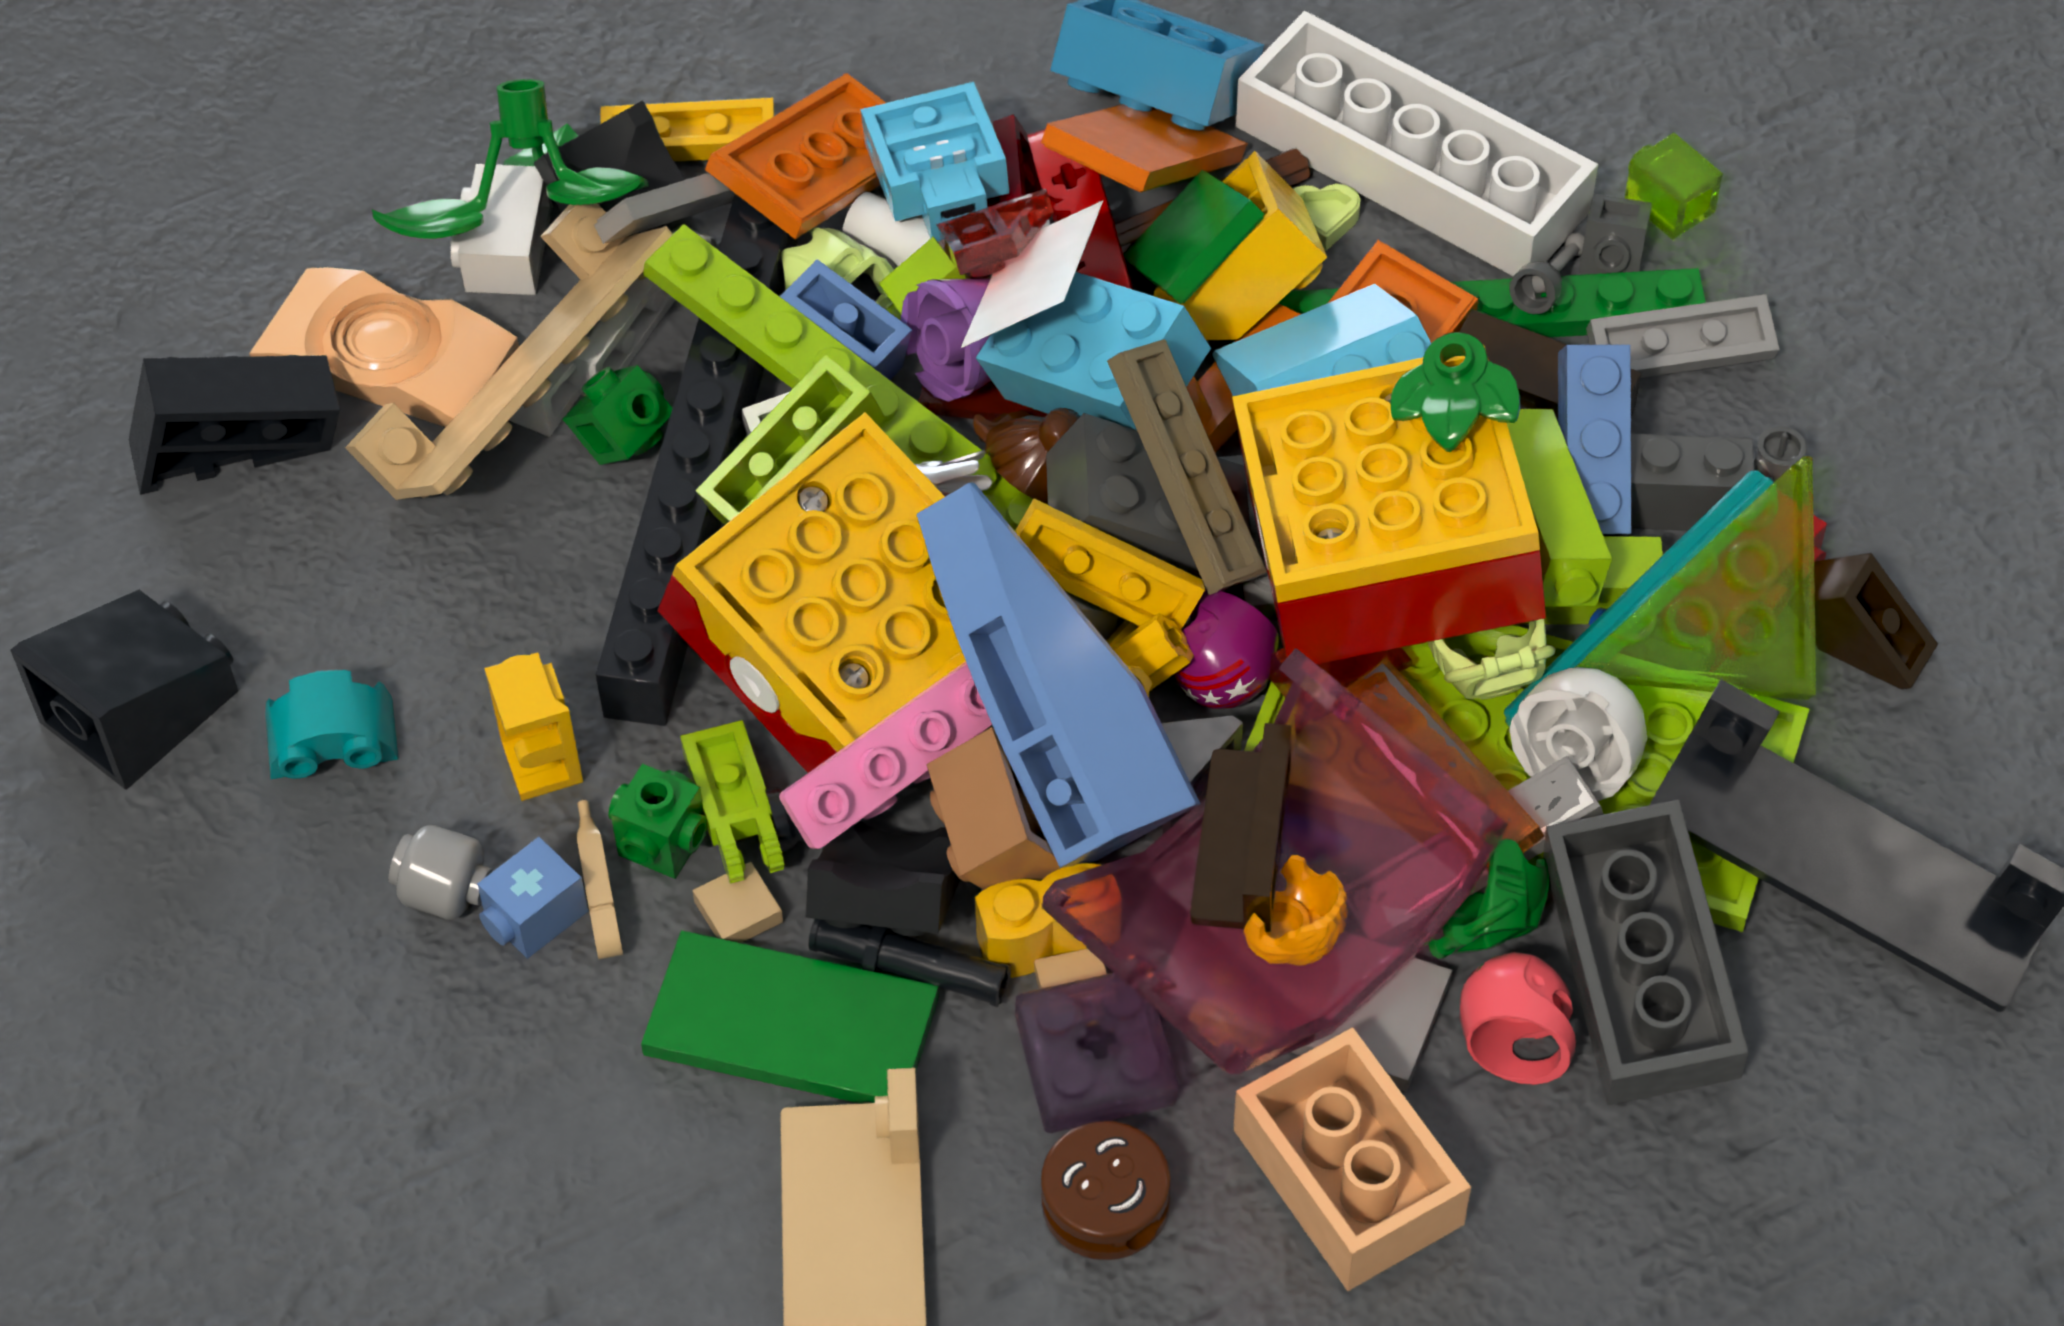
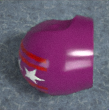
[1173,589,1280,709]

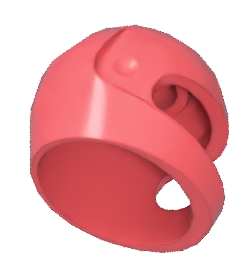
[1460,952,1576,1085]

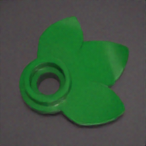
[1391,332,1520,452]

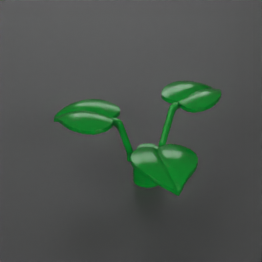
[372,79,649,239]

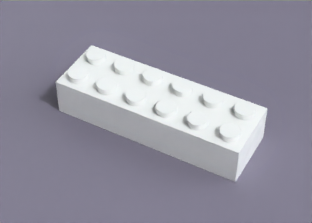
[1236,11,1598,276]

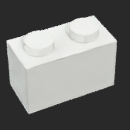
[451,164,552,295]

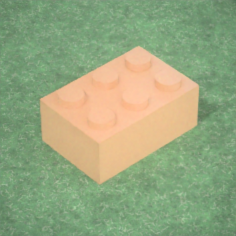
[1234,1027,1471,1291]

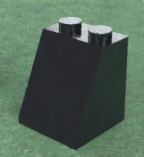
[10,589,238,790]

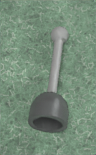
[1509,233,1584,314]

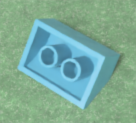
[1212,284,1431,396]

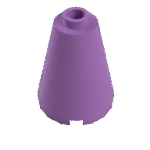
[901,279,992,401]

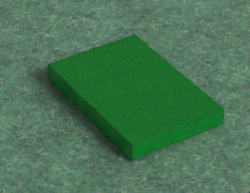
[1123,170,1265,304]

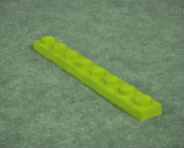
[643,224,1033,531]

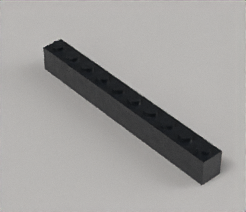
[595,194,798,726]

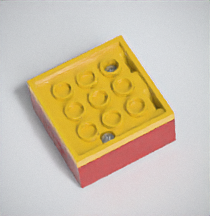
[1232,345,1546,670]
[657,412,966,773]

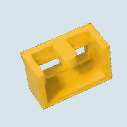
[484,652,583,801]

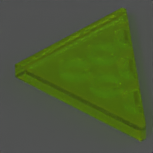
[1574,456,1816,700]

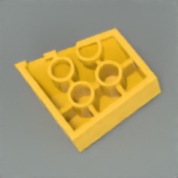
[1153,151,1327,340]

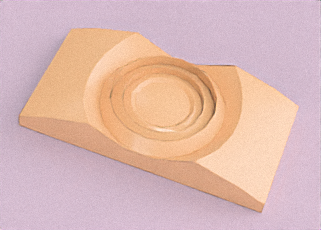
[249,267,519,427]

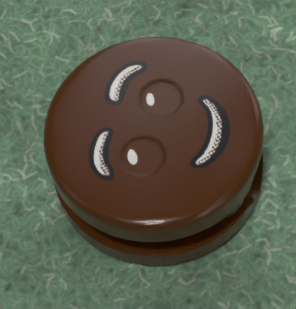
[1041,1121,1171,1260]

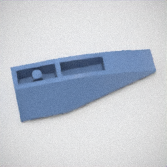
[917,482,1200,868]

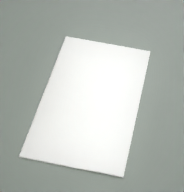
[961,201,1103,348]

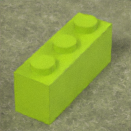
[696,354,886,525]

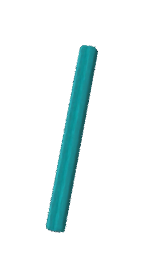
[1504,470,1776,728]

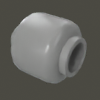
[388,825,493,920]

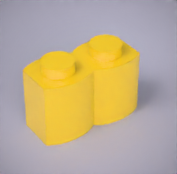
[975,863,1118,978]

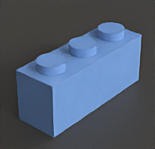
[1558,345,1631,537]

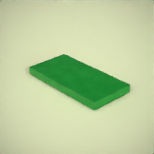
[641,930,939,1104]

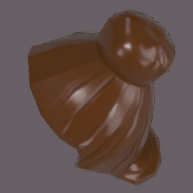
[973,408,1081,505]

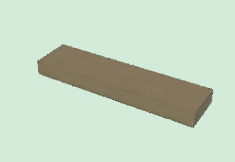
[1107,339,1267,595]

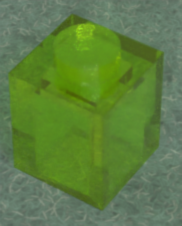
[1625,132,1723,240]

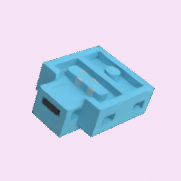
[860,82,1009,241]

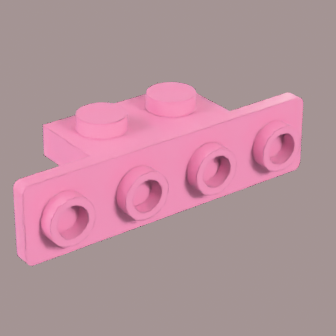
[779,661,992,849]

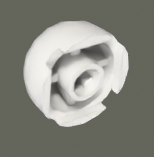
[1509,667,1647,801]

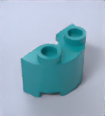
[265,670,399,780]

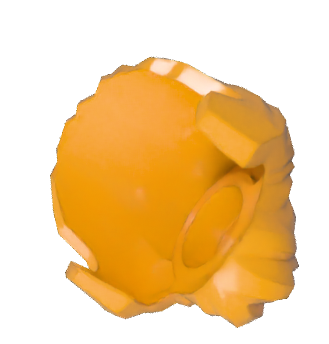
[1243,855,1348,966]

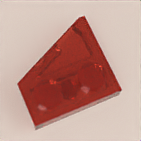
[936,189,1054,277]

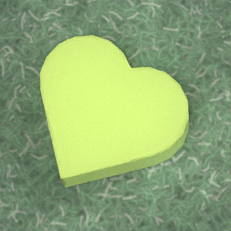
[1293,184,1361,251]

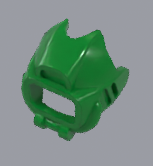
[1429,839,1549,959]

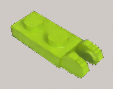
[680,720,785,884]

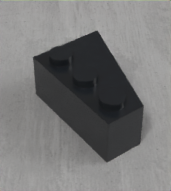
[128,355,340,495]

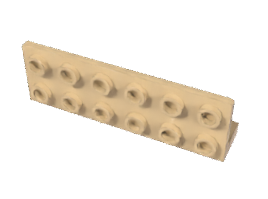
[345,203,673,500]
[781,1068,926,1326]

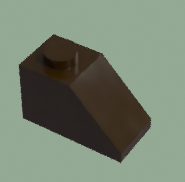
[1786,553,1938,690]

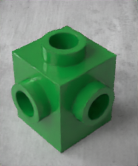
[562,365,673,465]
[608,763,708,879]

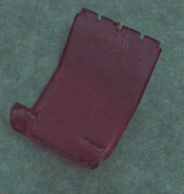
[1042,648,1509,1075]

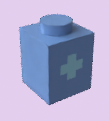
[477,837,589,959]

